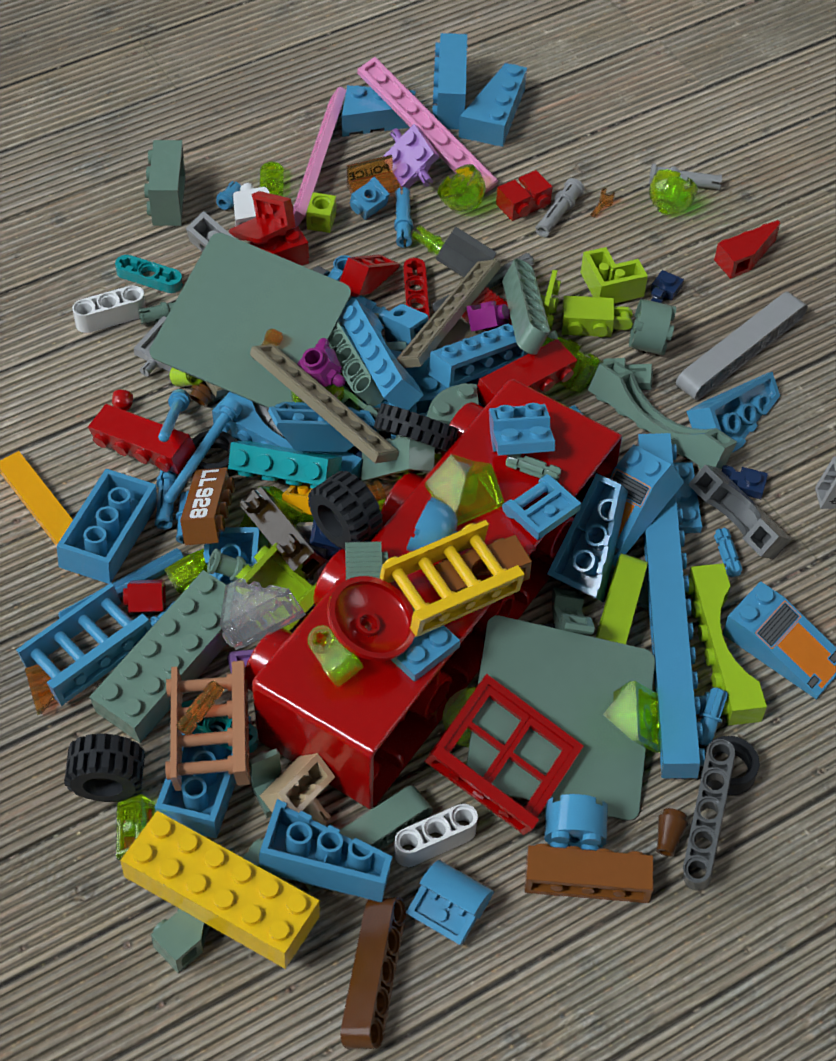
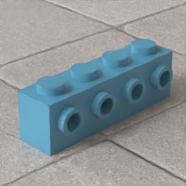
[428,324,527,388]

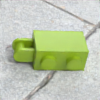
[561,295,633,337]

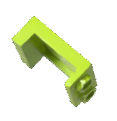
[232,542,317,631]

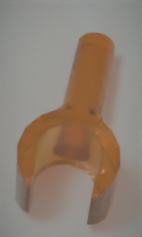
[591,188,615,218]
[251,329,283,360]

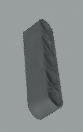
[683,739,735,891]

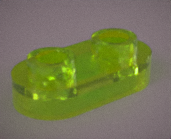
[260,162,284,197]

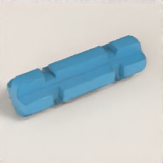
[714,528,743,577]

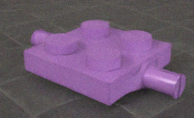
[382,124,440,189]

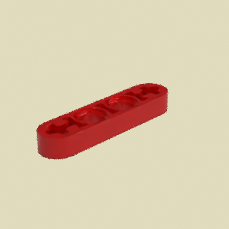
[403,258,430,319]

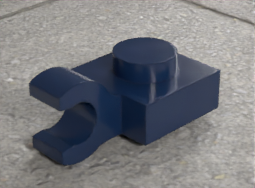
[650,270,684,303]

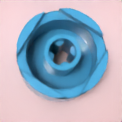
[545,794,608,851]

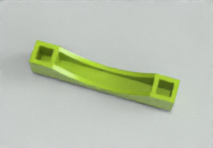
[686,563,767,726]

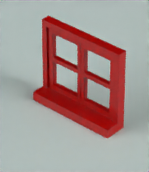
[424,674,584,835]

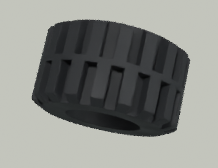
[308,471,383,550]
[64,734,145,802]

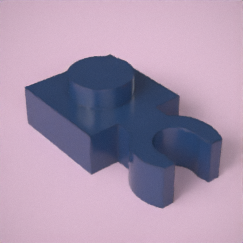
[721,465,768,500]

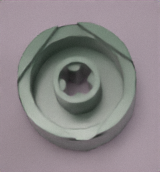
[629,299,676,356]

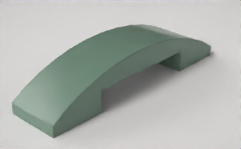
[552,587,595,636]

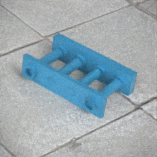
[16,583,152,706]

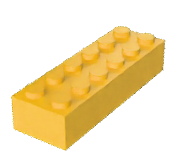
[120,811,320,969]

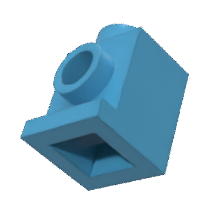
[350,176,389,220]

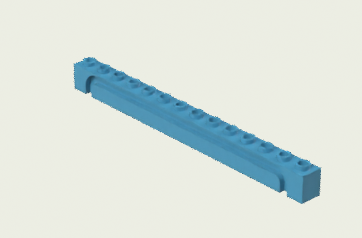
[637,433,705,778]

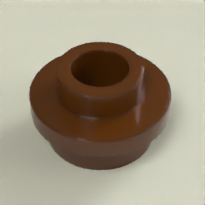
[189,383,215,407]

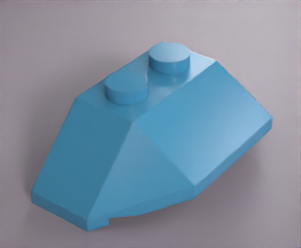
[268,402,377,453]

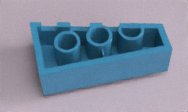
[259,799,392,902]

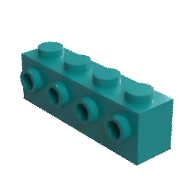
[228,440,342,489]

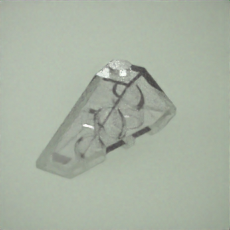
[219,578,306,650]

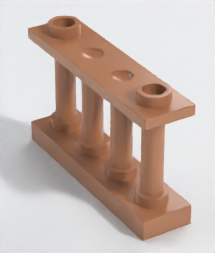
[165,661,250,791]

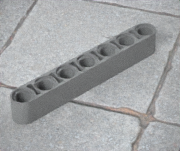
[676,291,808,400]

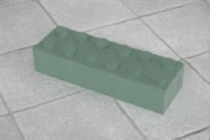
[90,570,252,743]

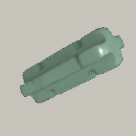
[506,454,561,482]

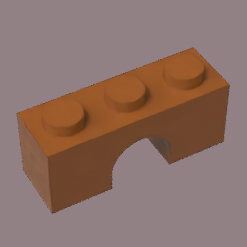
[434,535,532,592]

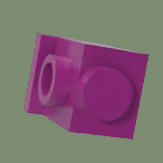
[466,301,510,332]

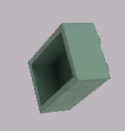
[144,140,186,226]

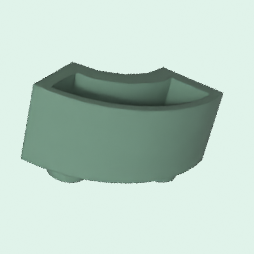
[426,383,479,425]

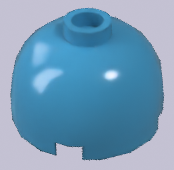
[406,496,458,552]

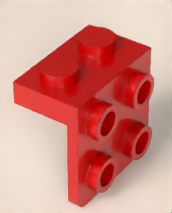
[228,191,296,245]

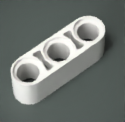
[72,285,146,333]
[394,804,478,867]

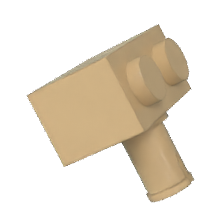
[260,753,335,825]

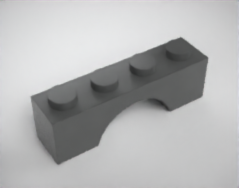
[688,464,792,559]

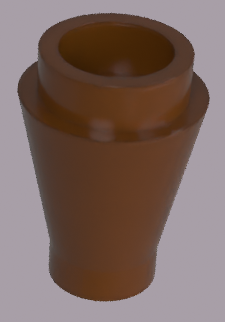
[656,808,688,857]

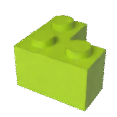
[580,247,648,304]

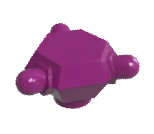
[297,338,346,387]

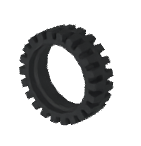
[374,403,459,452]

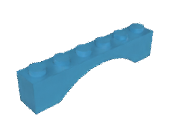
[339,300,423,410]
[212,392,362,478]

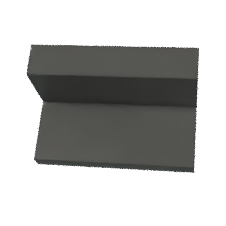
[436,226,497,277]

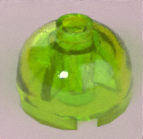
[437,164,486,212]
[649,169,698,215]

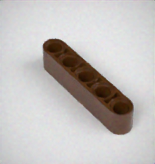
[340,897,406,1049]

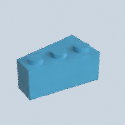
[342,85,415,137]

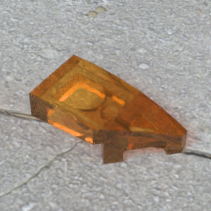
[25,660,54,715]

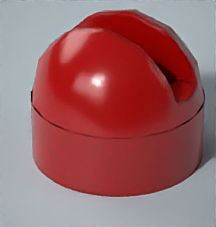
[112,389,133,411]

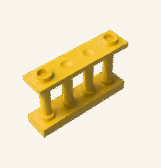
[379,520,525,637]

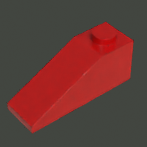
[340,254,400,297]

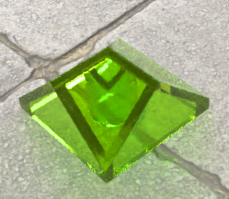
[425,454,504,526]
[603,681,660,753]

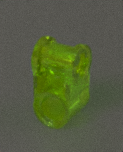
[308,625,363,687]

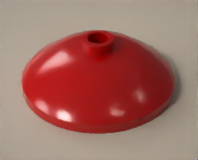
[327,576,415,661]

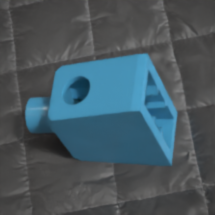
[379,304,429,346]

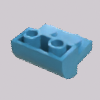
[489,403,555,455]
[406,860,495,946]

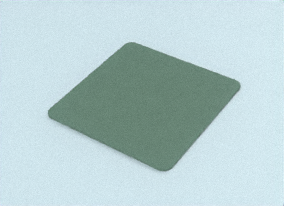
[150,233,351,408]
[466,615,655,821]

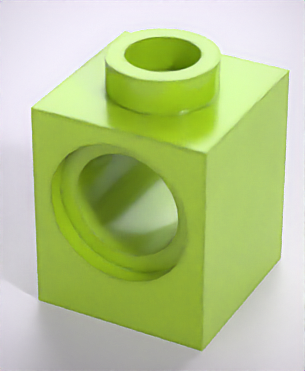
[306,192,336,233]

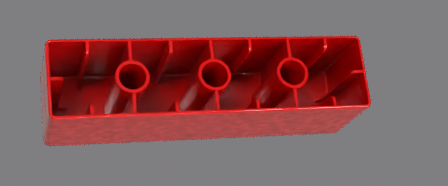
[245,379,622,809]

